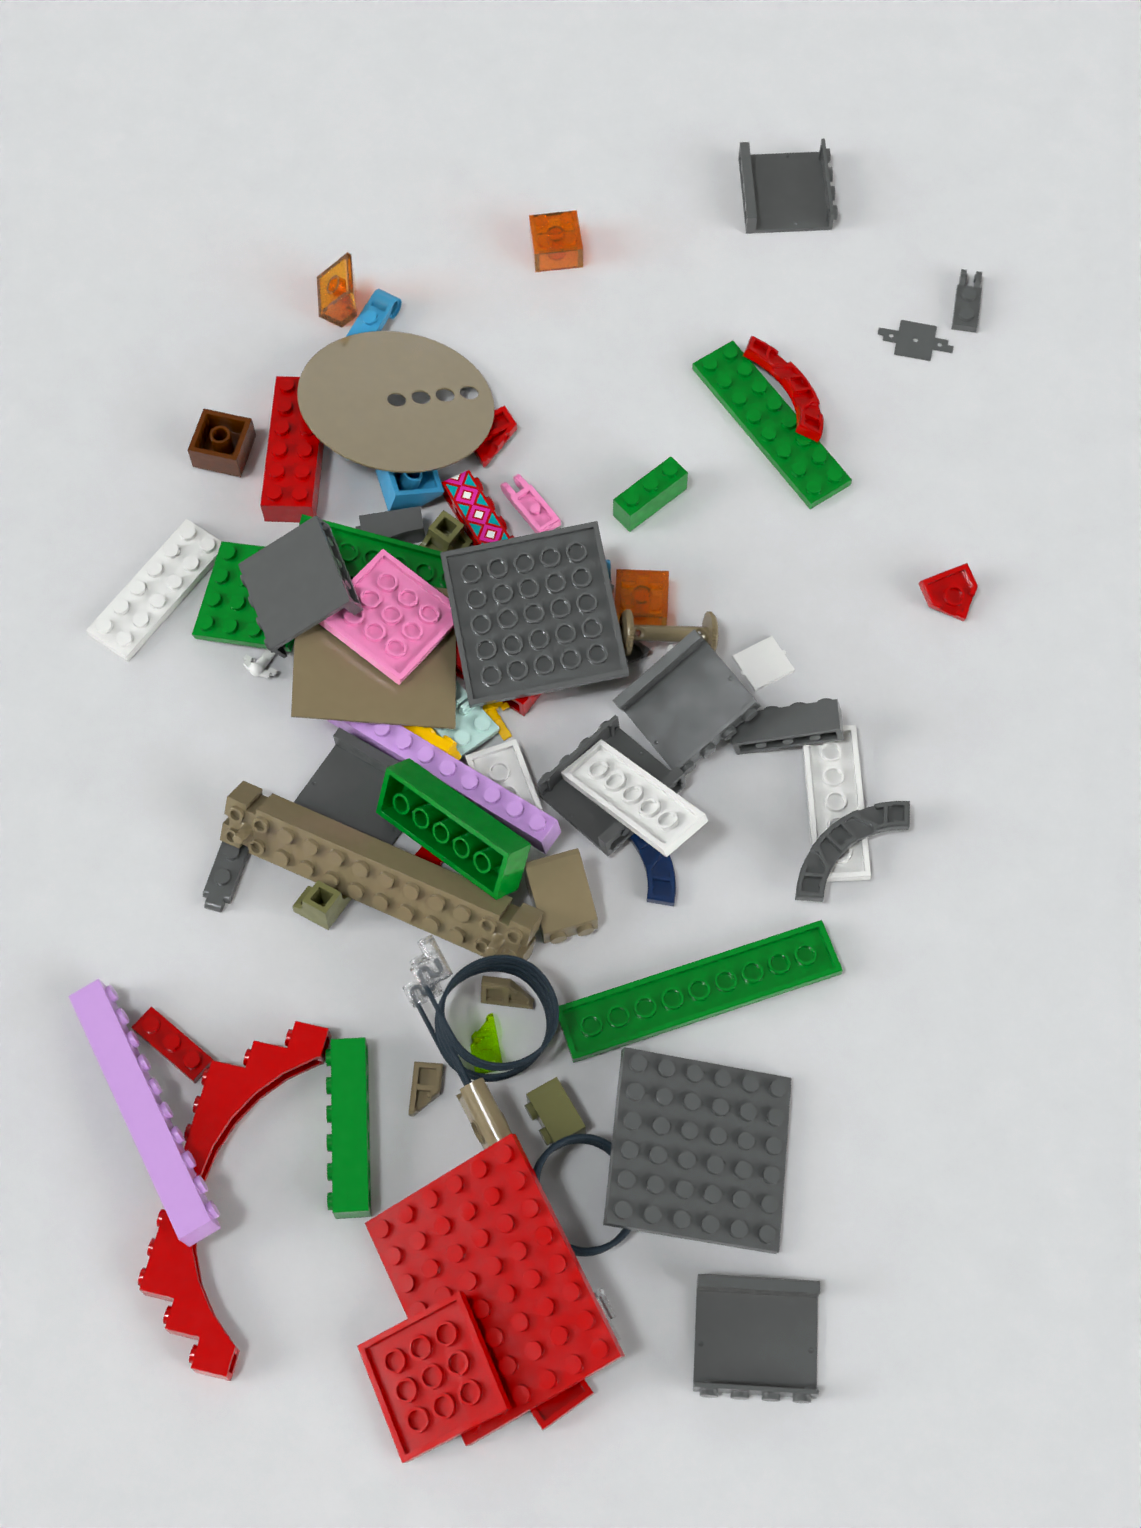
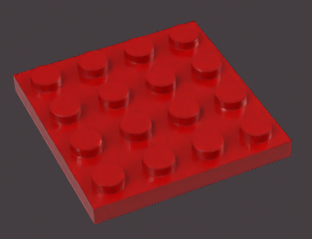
[357,1291,512,1463]

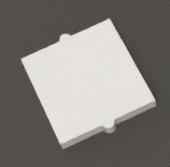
[732,636,795,692]

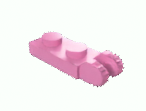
[500,474,561,533]

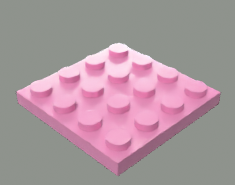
[319,549,454,685]

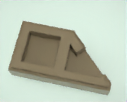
[481,976,534,1009]
[408,1061,444,1117]

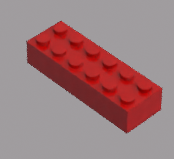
[260,376,324,523]

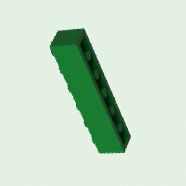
[326,1037,371,1219]

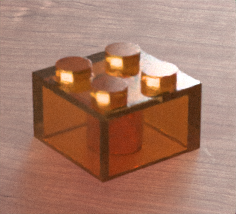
[529,210,583,272]
[615,569,669,631]

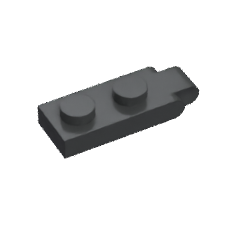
[203,841,249,913]

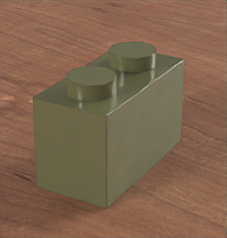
[524,1077,586,1151]

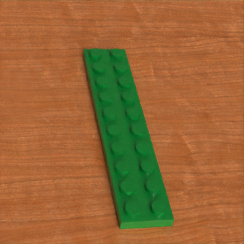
[559,920,843,1063]

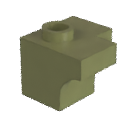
[419,510,473,552]
[293,880,352,930]

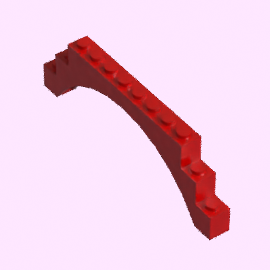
[138,1021,332,1381]

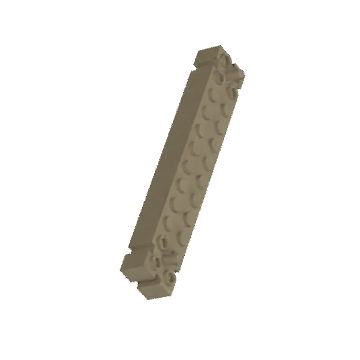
[220,781,544,960]

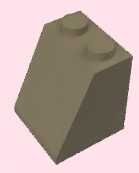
[524,848,598,944]

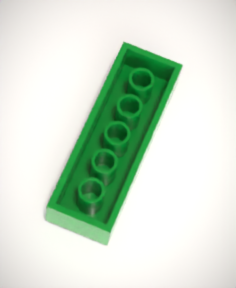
[376,758,531,900]

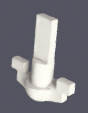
[243,649,277,678]

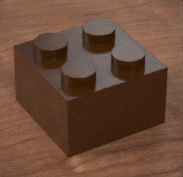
[188,409,256,477]

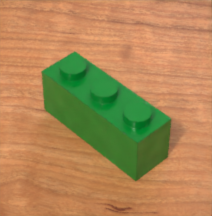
[613,456,688,532]

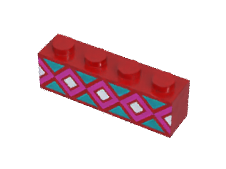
[442,470,515,546]

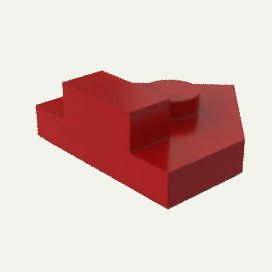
[918,563,978,621]

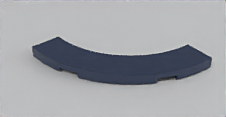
[628,833,676,907]

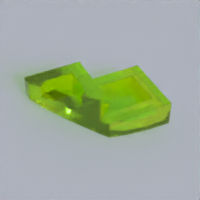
[470,1013,503,1074]

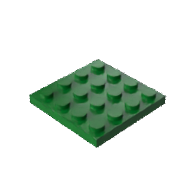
[192,541,294,652]

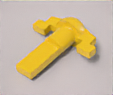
[482,702,512,741]

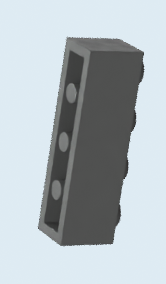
[731,698,844,755]

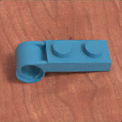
[346,289,402,337]

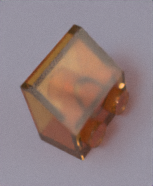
[317,252,357,327]

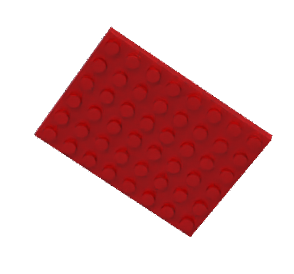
[365,1133,625,1446]

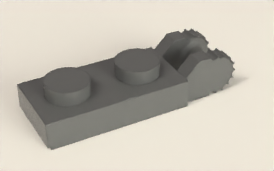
[951,269,982,333]

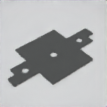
[878,320,954,361]

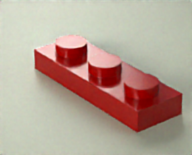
[131,1006,213,1084]

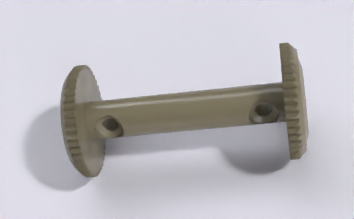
[619,609,718,656]

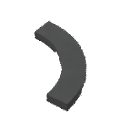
[795,801,910,902]

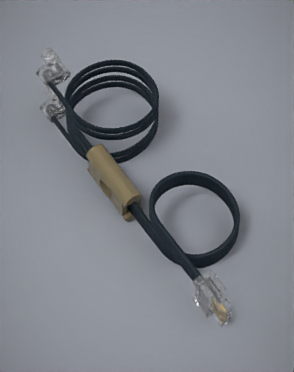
[402,935,631,1341]

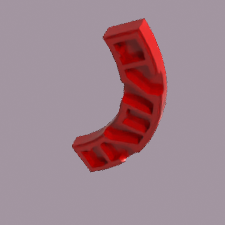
[743,335,824,442]

